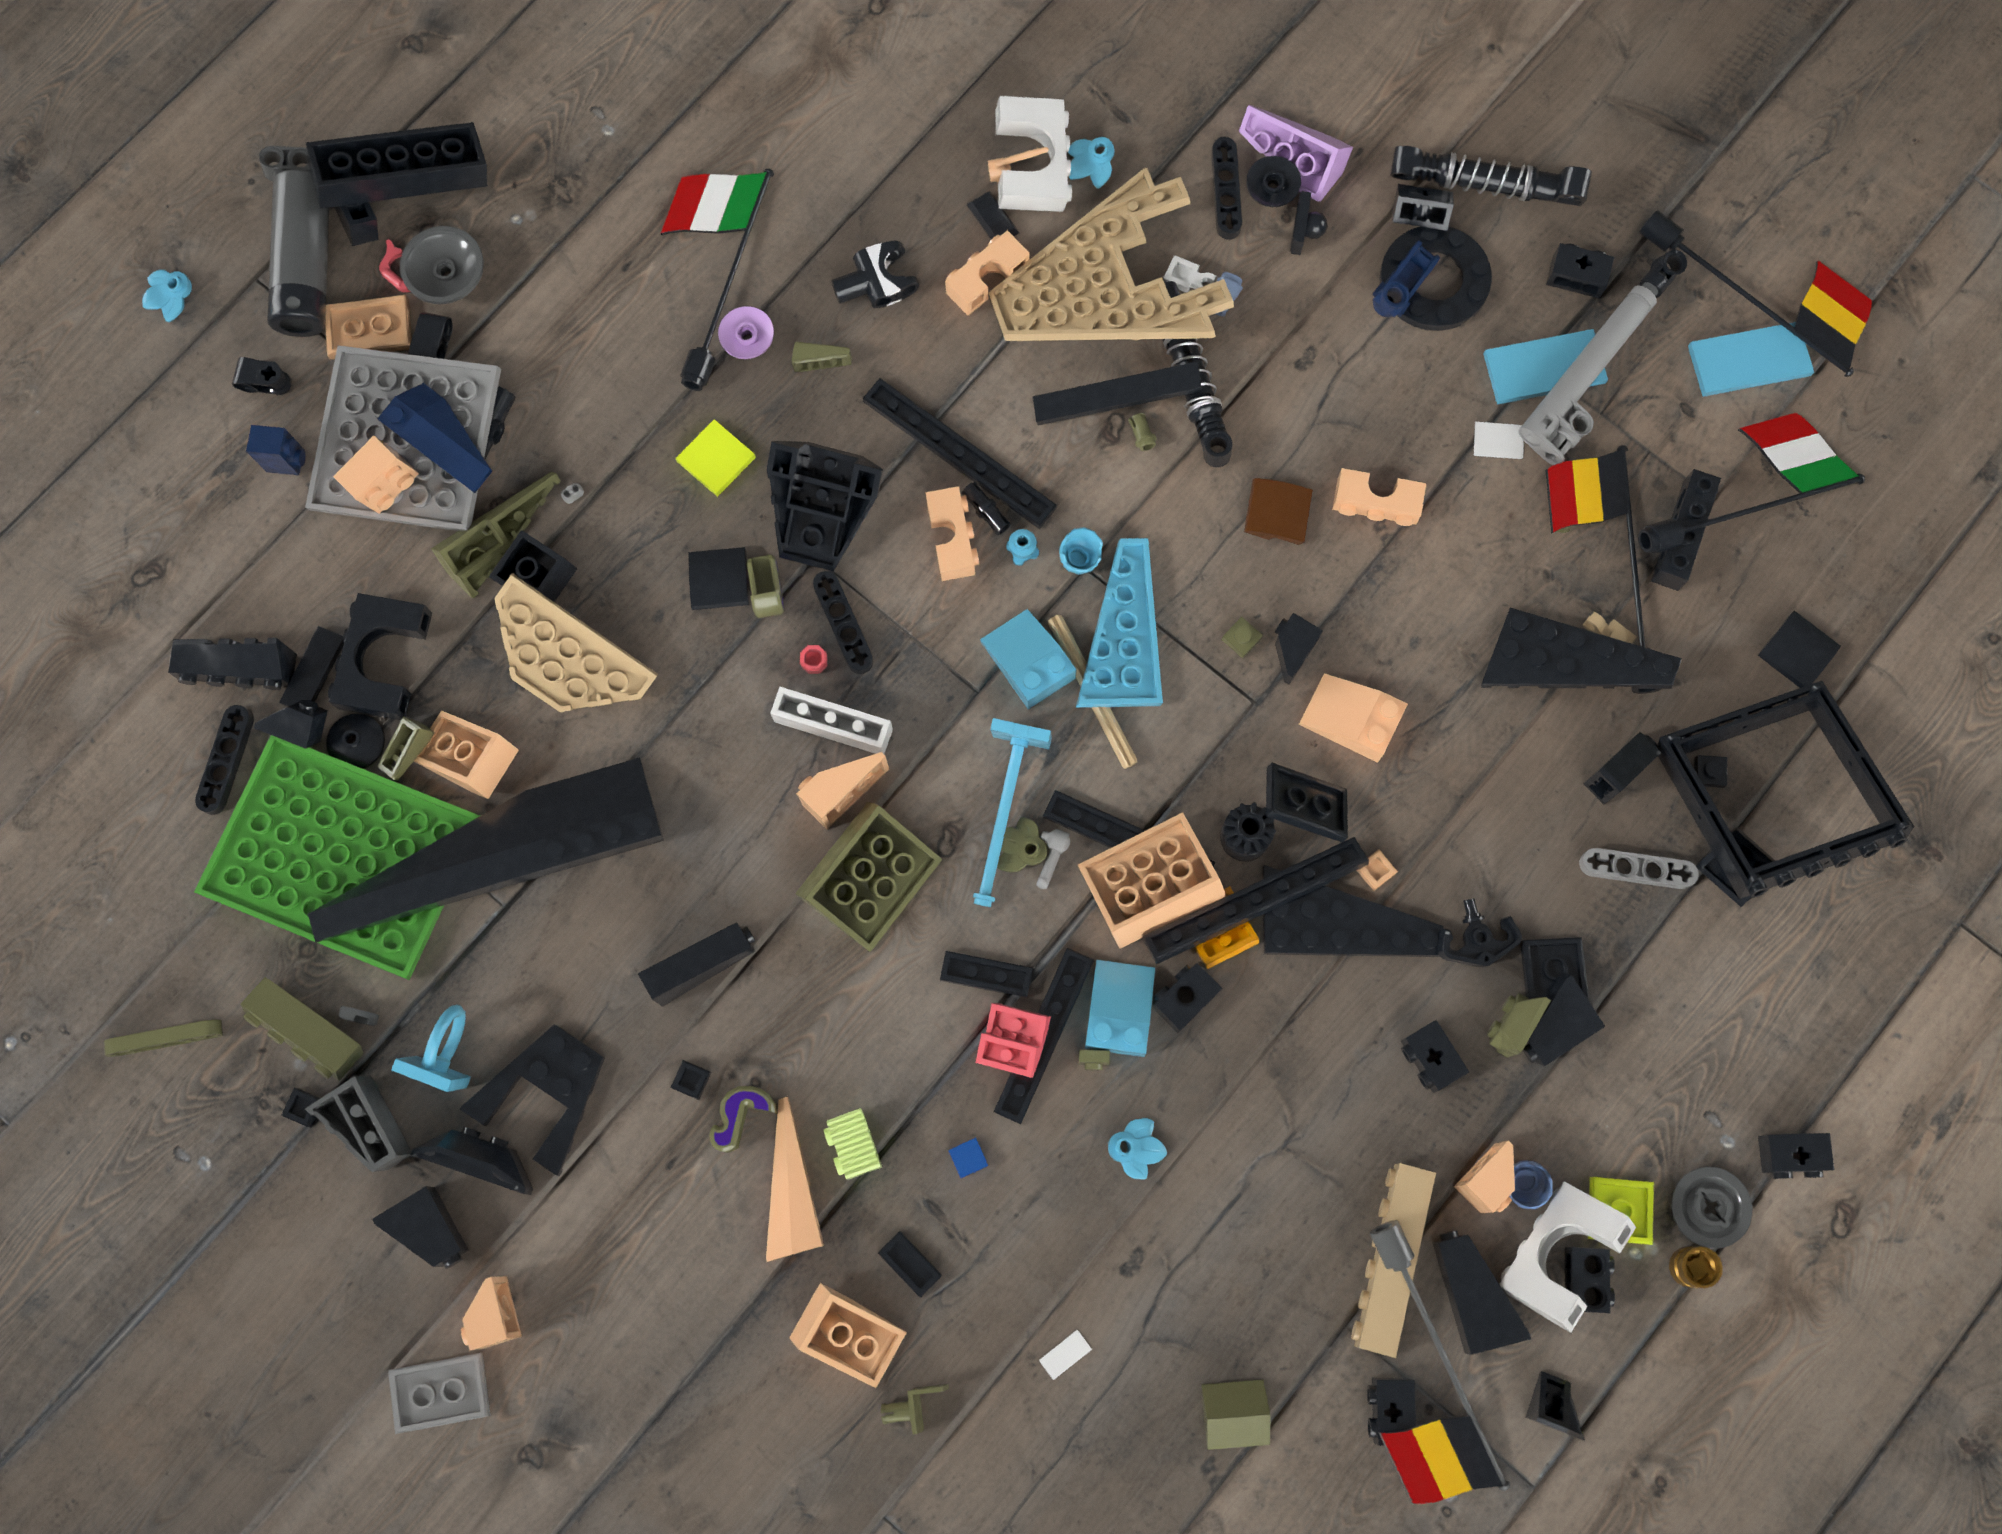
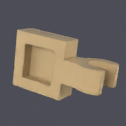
[1583,612,1637,643]

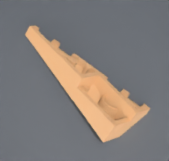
[766,1097,824,1262]

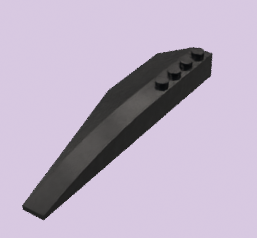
[308,757,664,943]

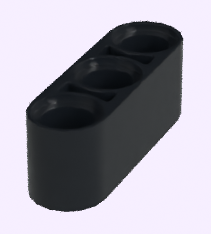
[408,312,453,359]

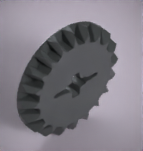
[1670,1167,1753,1248]

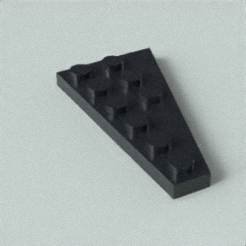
[1263,865,1444,957]

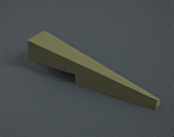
[431,472,561,598]

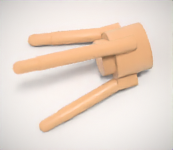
[988,147,1049,182]

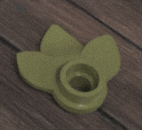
[997,817,1047,873]

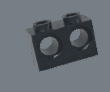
[1565,1247,1615,1314]

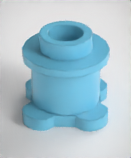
[1006,529,1039,566]

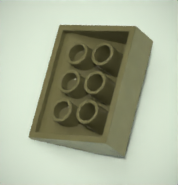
[795,802,942,952]

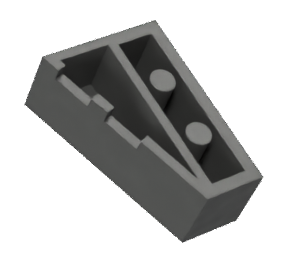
[305,1076,411,1172]

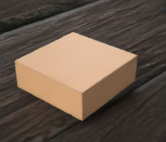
[1356,849,1398,891]

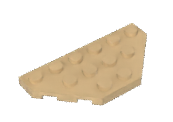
[494,574,658,712]

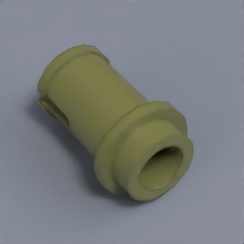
[1128,413,1157,451]

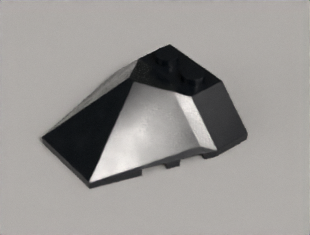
[767,441,883,571]

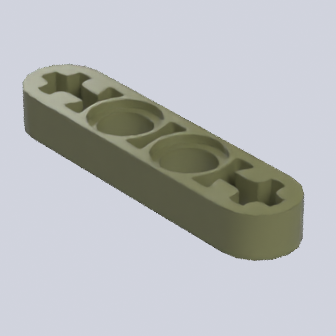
[104,1019,223,1057]

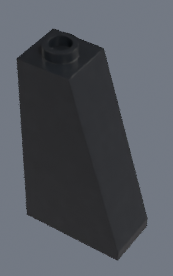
[638,922,756,1007]
[1433,1230,1531,1355]

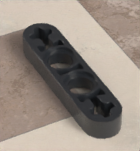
[1211,137,1242,240]
[813,571,873,674]
[195,705,254,815]

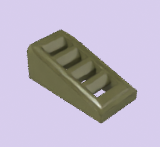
[792,342,852,372]
[377,716,435,781]

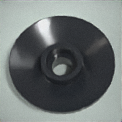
[1246,156,1301,207]
[326,714,385,769]

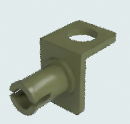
[881,1384,949,1435]

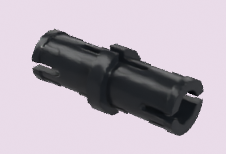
[962,481,1011,536]

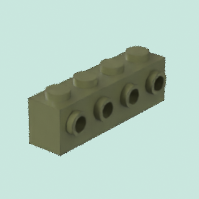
[240,977,363,1081]

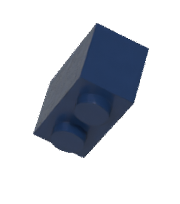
[246,425,306,475]

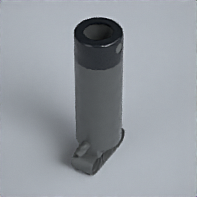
[259,146,329,337]

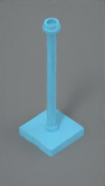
[973,718,1052,907]

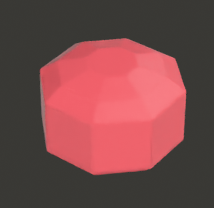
[800,645,828,674]

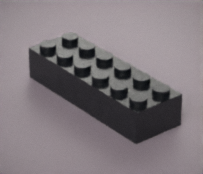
[306,122,487,208]

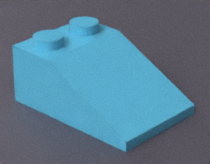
[980,609,1076,709]
[1085,960,1155,1057]

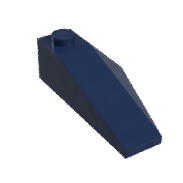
[378,383,492,493]

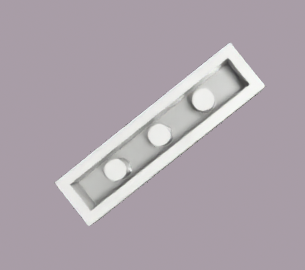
[770,687,893,754]

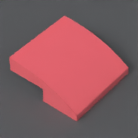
[976,1003,1051,1077]

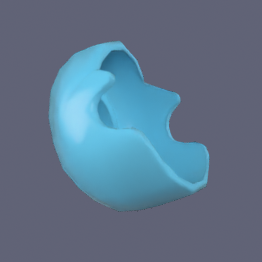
[1059,527,1103,575]

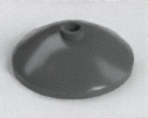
[400,226,484,304]

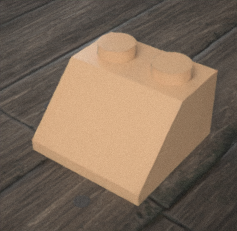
[1454,1140,1515,1213]
[461,1276,522,1351]

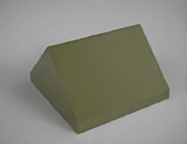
[1201,1379,1270,1450]

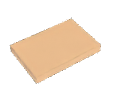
[325,295,412,360]

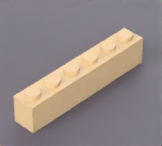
[1351,1163,1436,1358]

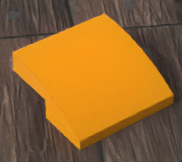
[1195,886,1259,969]

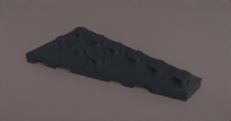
[1481,607,1682,689]

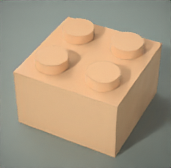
[333,435,419,514]

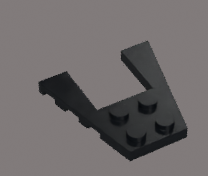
[460,1024,605,1176]

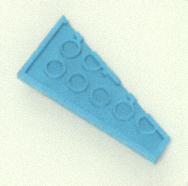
[1076,538,1163,708]

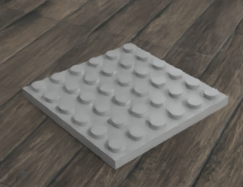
[305,345,501,531]

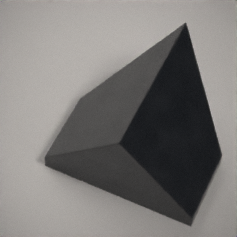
[1525,1371,1585,1441]

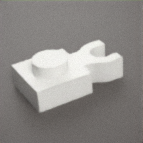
[1163,255,1216,293]

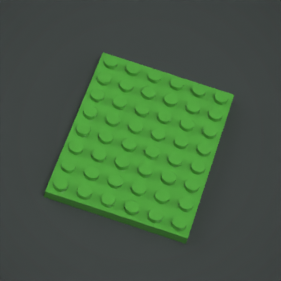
[194,735,480,980]

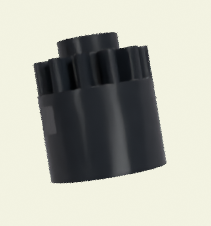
[1220,802,1276,862]

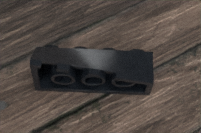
[168,638,297,690]

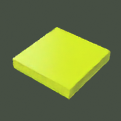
[676,419,756,497]
[1588,1177,1654,1245]

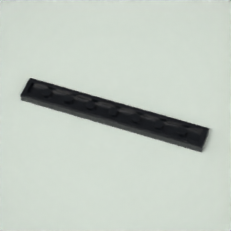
[862,378,1057,529]
[1143,837,1369,965]

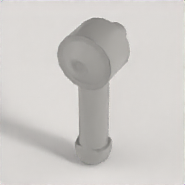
[1036,829,1071,889]

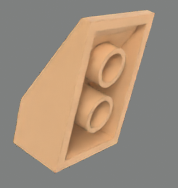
[1299,674,1408,763]
[414,710,519,799]
[797,752,889,830]
[789,1283,907,1388]

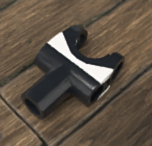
[831,241,920,309]

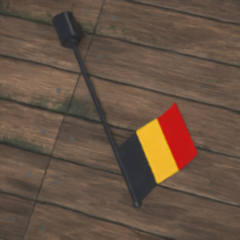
[1639,210,1872,377]
[1545,445,1661,694]

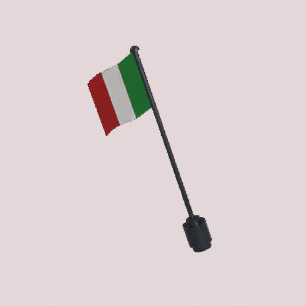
[661,168,774,391]
[1638,413,1865,553]

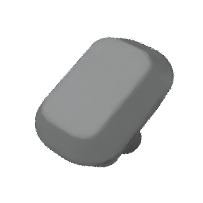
[561,483,584,504]

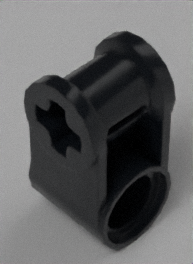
[232,357,292,395]

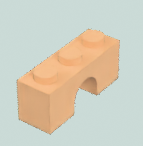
[945,230,1030,316]
[1332,468,1426,526]
[925,486,979,581]

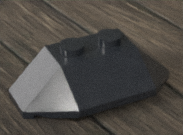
[410,1127,533,1195]

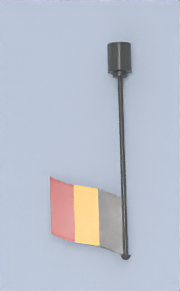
[1370,1220,1510,1504]

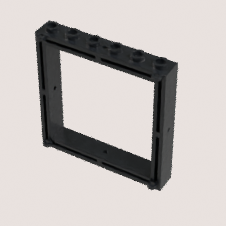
[1657,680,1914,899]

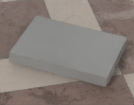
[388,1352,491,1434]

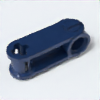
[1372,240,1441,318]

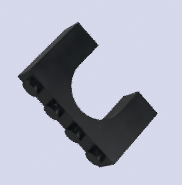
[328,593,432,720]

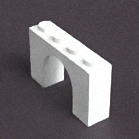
[995,96,1072,212]
[1499,1182,1636,1333]

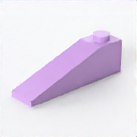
[1239,105,1353,202]

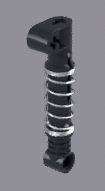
[1390,146,1592,206]
[1163,281,1233,467]

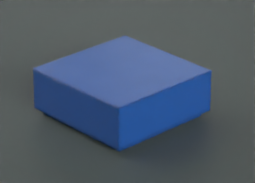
[948,1138,988,1178]

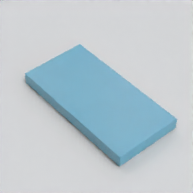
[1688,322,1814,397]
[1483,329,1608,405]

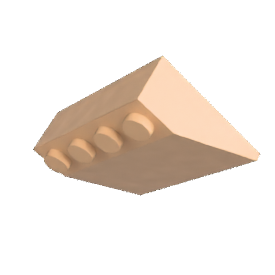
[1078,813,1226,949]

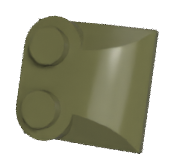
[1487,993,1551,1058]

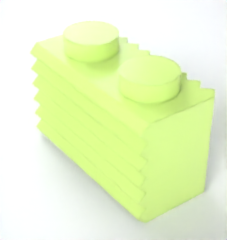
[823,1108,882,1180]

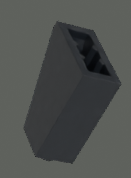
[1583,731,1662,805]
[1523,973,1605,1066]
[372,1186,469,1269]

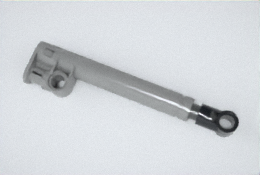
[1518,250,1687,465]

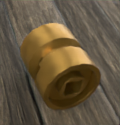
[1669,1247,1723,1288]

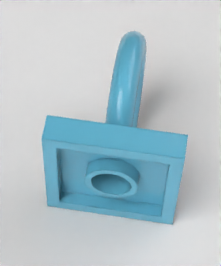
[391,1005,471,1092]

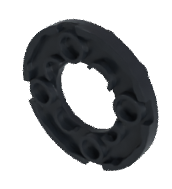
[1379,226,1492,331]

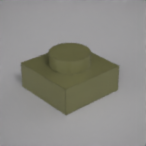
[1222,617,1263,658]
[1078,1050,1110,1071]

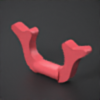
[379,239,410,293]

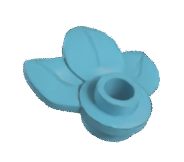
[1068,137,1115,189]
[142,270,192,322]
[1108,1118,1167,1180]

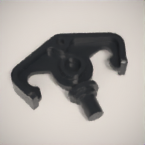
[1437,898,1522,967]

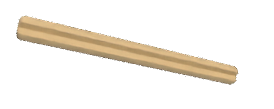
[1048,615,1137,769]

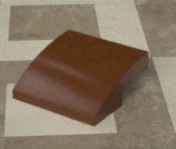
[1244,478,1313,545]

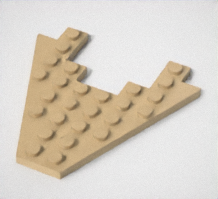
[989,168,1234,341]

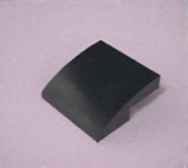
[689,547,749,610]
[1758,610,1841,688]

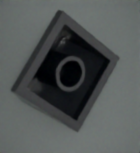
[1696,827,1775,907]

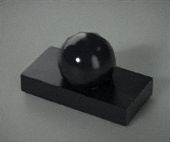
[1290,191,1328,255]

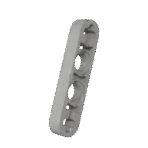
[1579,848,1699,889]

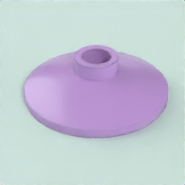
[718,306,774,359]

